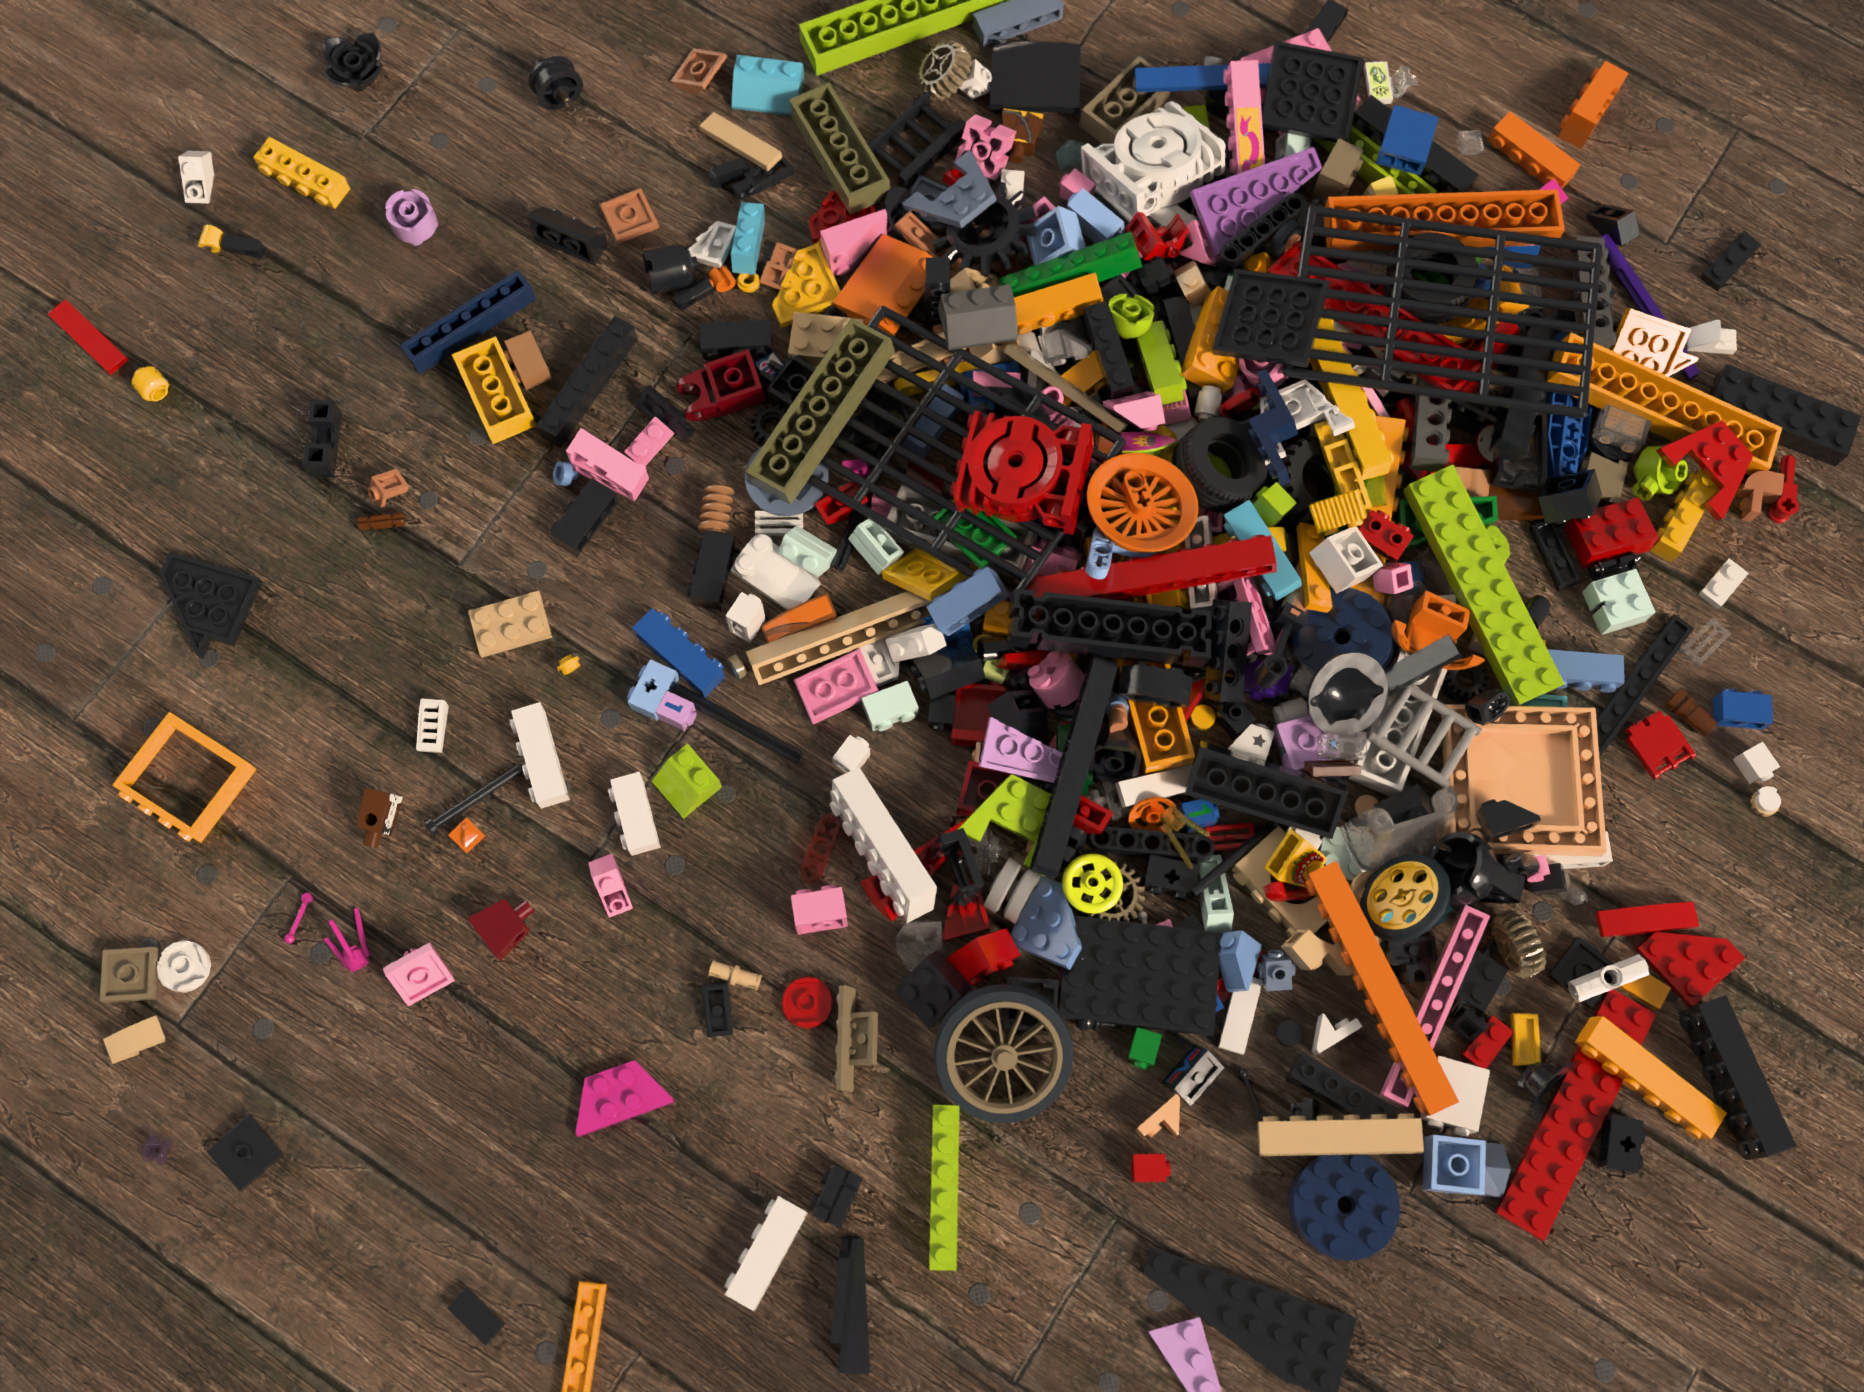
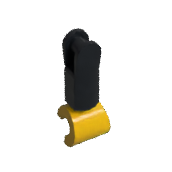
[197,225,266,258]

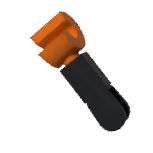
[674,265,736,310]

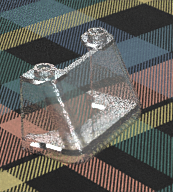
[1340,786,1458,872]

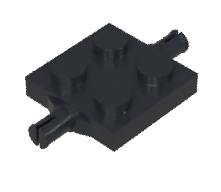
[1448,940,1509,1018]

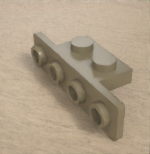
[834,985,878,1092]

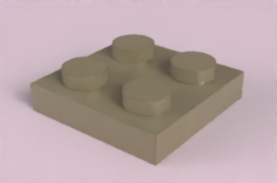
[100,947,158,1003]

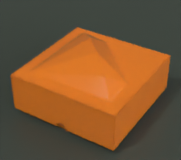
[448,817,485,853]

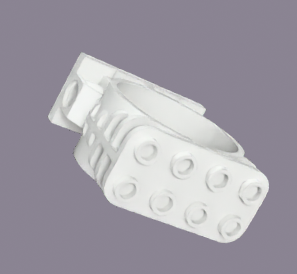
[1081,101,1226,222]

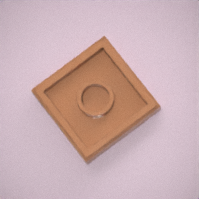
[599,188,659,245]

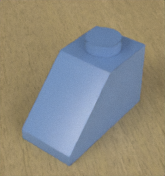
[1218,930,1262,992]

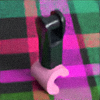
[1505,853,1550,882]

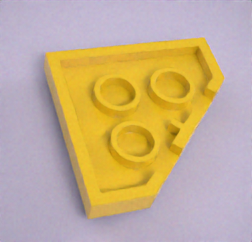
[772,243,841,328]

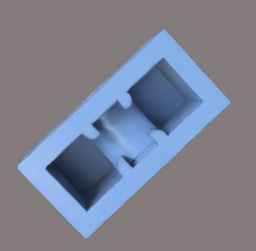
[627,659,679,721]

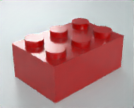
[1564,497,1659,569]

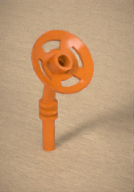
[1128,769,1178,832]

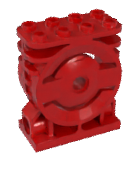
[951,410,1094,535]

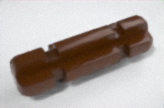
[357,512,406,531]

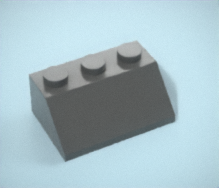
[938,284,1018,350]

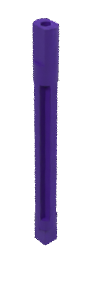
[1600,234,1700,382]

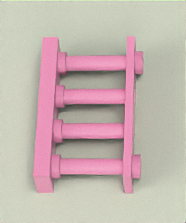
[1217,576,1275,655]

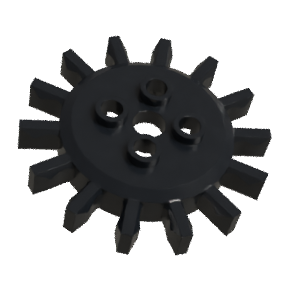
[931,182,1037,277]

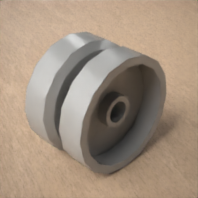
[984,858,1041,924]

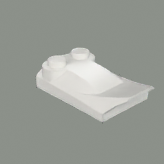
[731,533,821,610]

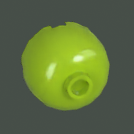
[1109,294,1154,339]

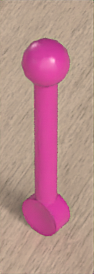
[284,893,313,944]

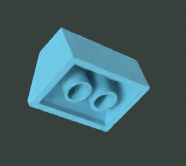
[732,55,804,116]

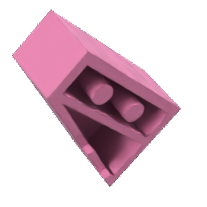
[566,428,649,502]

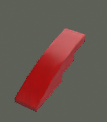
[1595,902,1699,937]

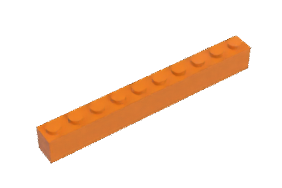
[1304,861,1459,1116]

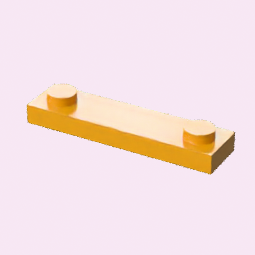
[1296,522,1332,613]

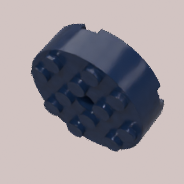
[1292,588,1394,677]
[1287,1154,1400,1261]

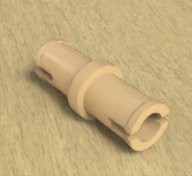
[708,960,762,991]

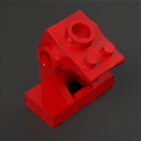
[1125,211,1189,261]

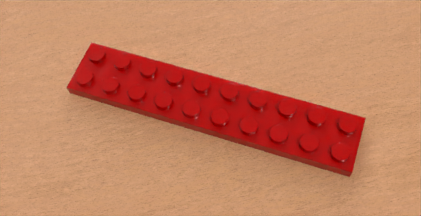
[1267,241,1482,391]
[1494,989,1657,1241]

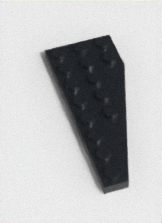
[1143,1247,1357,1392]

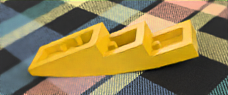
[1313,421,1372,510]

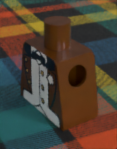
[357,788,404,848]

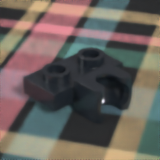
[1384,935,1438,984]

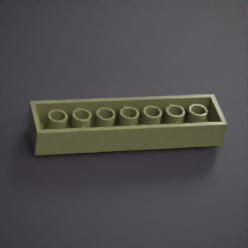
[746,318,895,505]

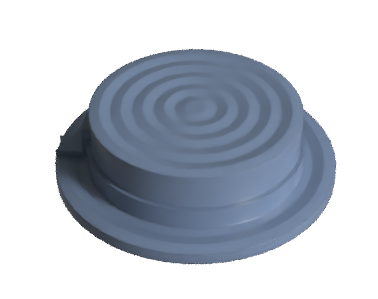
[745,446,828,516]

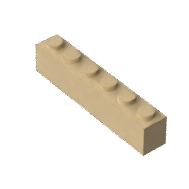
[1257,1114,1424,1156]

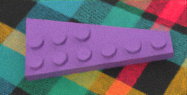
[1189,147,1322,257]

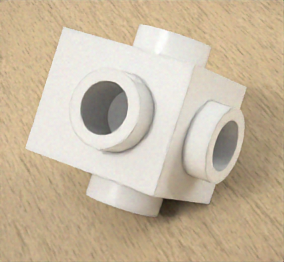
[959,59,992,100]

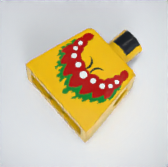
[1264,828,1326,887]

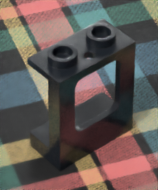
[929,828,984,907]

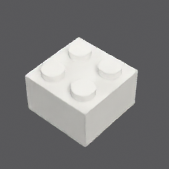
[1309,526,1383,593]

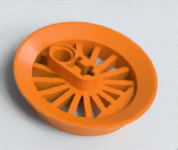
[1087,453,1198,553]

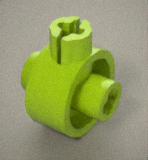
[1632,446,1688,501]

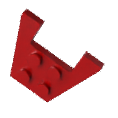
[1656,420,1753,521]

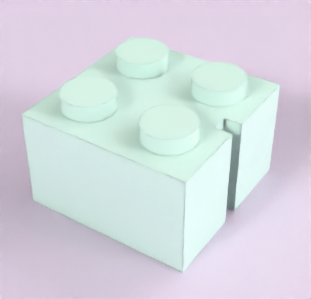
[1582,569,1655,635]

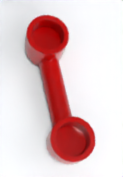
[1263,881,1312,902]

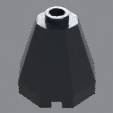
[1089,722,1141,783]

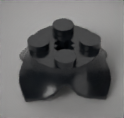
[323,32,382,92]

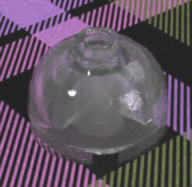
[1383,580,1427,629]

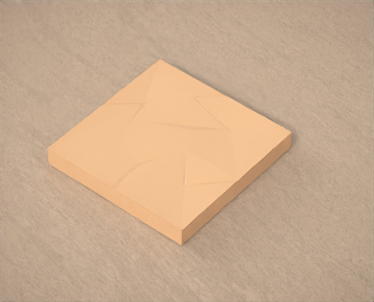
[1441,704,1607,857]

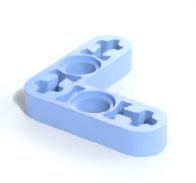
[1086,527,1162,579]

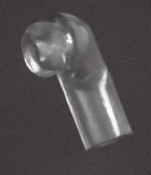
[1560,872,1588,905]

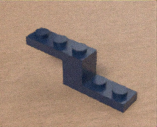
[1248,369,1298,486]

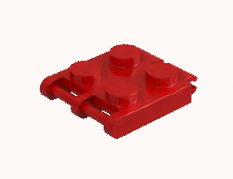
[1625,710,1696,780]

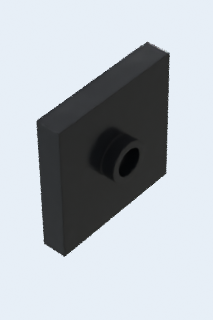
[207,1115,284,1192]

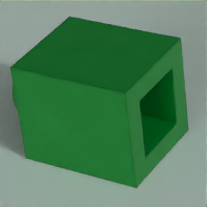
[1126,1027,1162,1070]

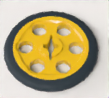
[1360,854,1451,942]

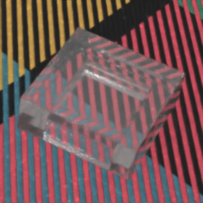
[1457,130,1484,155]

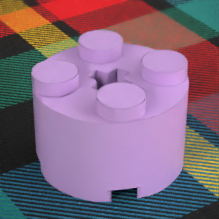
[385,189,438,246]

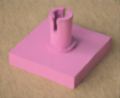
[383,942,455,1006]

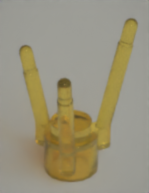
[1160,805,1210,869]

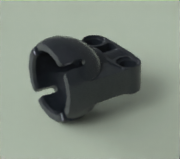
[1423,831,1525,906]

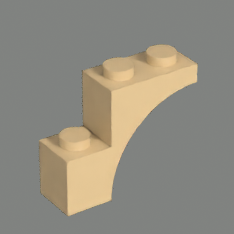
[1281,929,1382,976]

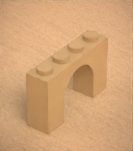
[1232,826,1327,937]

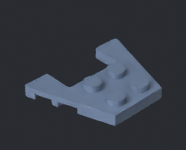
[902,150,997,228]

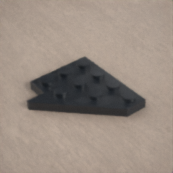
[160,551,262,659]

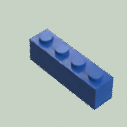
[632,608,725,698]

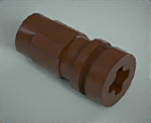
[1664,687,1718,737]

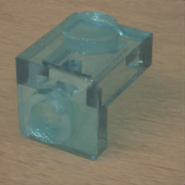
[1056,140,1087,171]

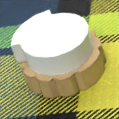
[1750,786,1781,817]

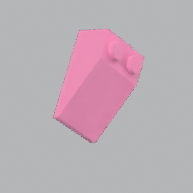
[820,209,887,277]

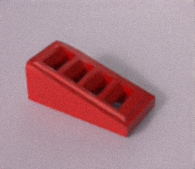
[996,650,1049,670]

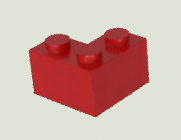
[946,928,1021,987]

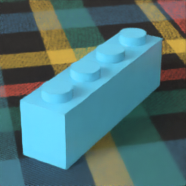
[1223,500,1302,601]

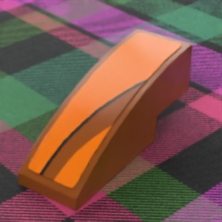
[761,593,837,644]

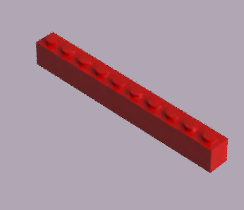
[1027,535,1277,600]

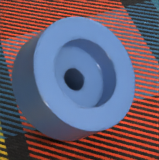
[553,461,578,486]

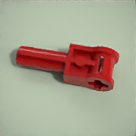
[1768,455,1799,524]

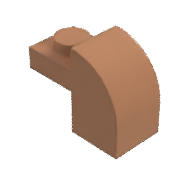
[1734,471,1784,522]

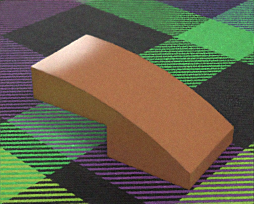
[759,242,798,290]

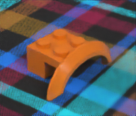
[1391,591,1485,670]

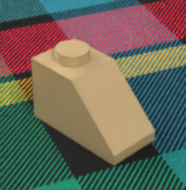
[1174,260,1211,308]

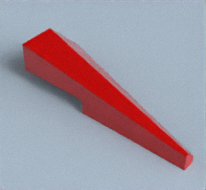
[860,819,966,922]

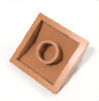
[671,48,727,95]

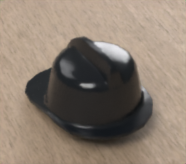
[885,186,920,240]
[1517,1062,1574,1108]

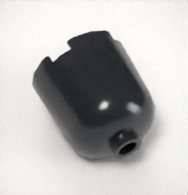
[642,244,699,295]

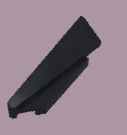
[830,1235,870,1375]

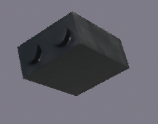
[910,636,986,699]

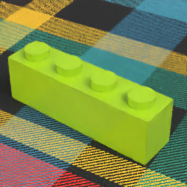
[1135,320,1187,405]

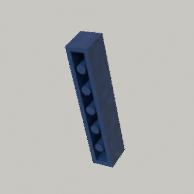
[400,270,536,375]

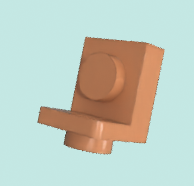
[368,468,409,508]

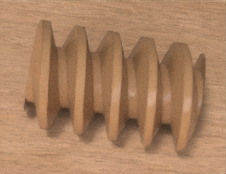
[698,485,734,535]

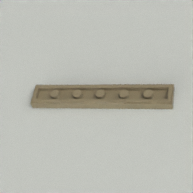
[1003,344,1128,432]

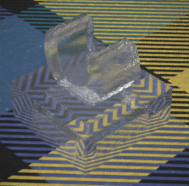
[1390,65,1418,98]

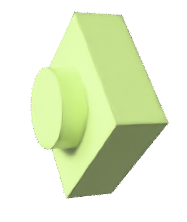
[983,659,1009,685]

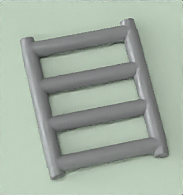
[1368,684,1482,788]

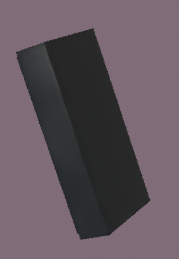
[447,1287,506,1346]

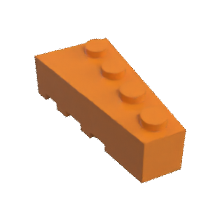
[1558,61,1629,150]

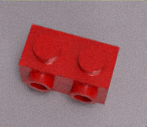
[1359,510,1413,562]

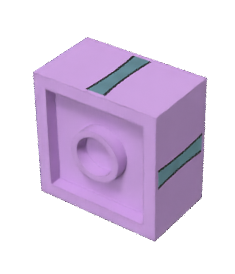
[1273,715,1340,773]

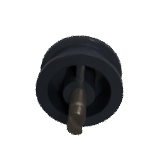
[528,56,583,116]

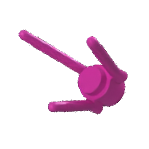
[324,908,371,972]

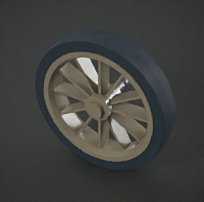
[934,984,1073,1123]

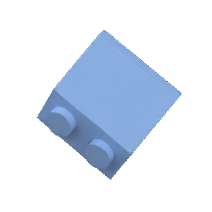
[1026,206,1086,266]
[1423,1135,1486,1195]

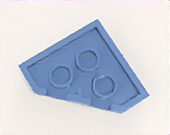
[1010,876,1082,970]

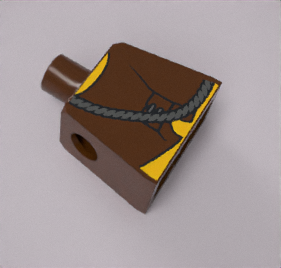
[1001,108,1045,163]

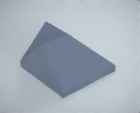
[1479,1142,1511,1198]

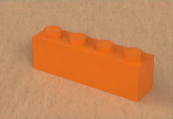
[1487,111,1581,189]

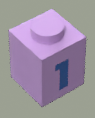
[656,691,697,731]

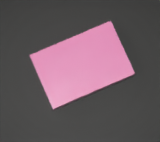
[794,648,879,724]

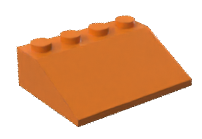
[832,234,933,336]

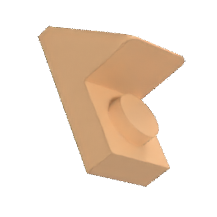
[1135,1094,1180,1138]

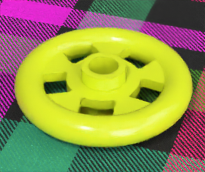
[1062,854,1123,914]

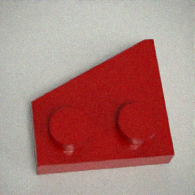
[942,881,991,942]

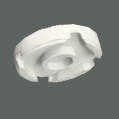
[156,940,211,993]

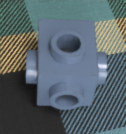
[1257,950,1296,991]

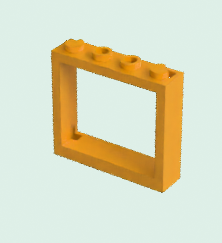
[112,712,257,843]

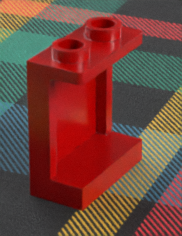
[951,682,1007,747]

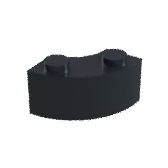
[1118,661,1193,708]

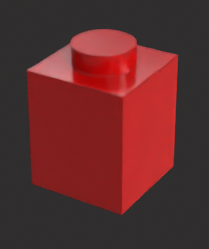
[1131,1154,1171,1183]

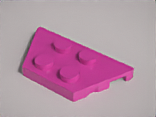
[576,1060,675,1137]

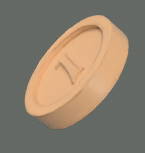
[1354,795,1379,819]

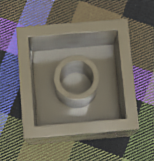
[1311,139,1364,205]

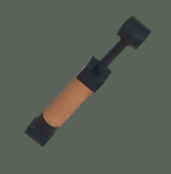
[1254,535,1328,688]

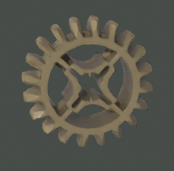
[916,40,972,101]
[1079,861,1145,922]
[1491,909,1546,979]

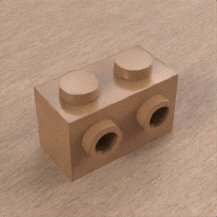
[504,331,552,390]

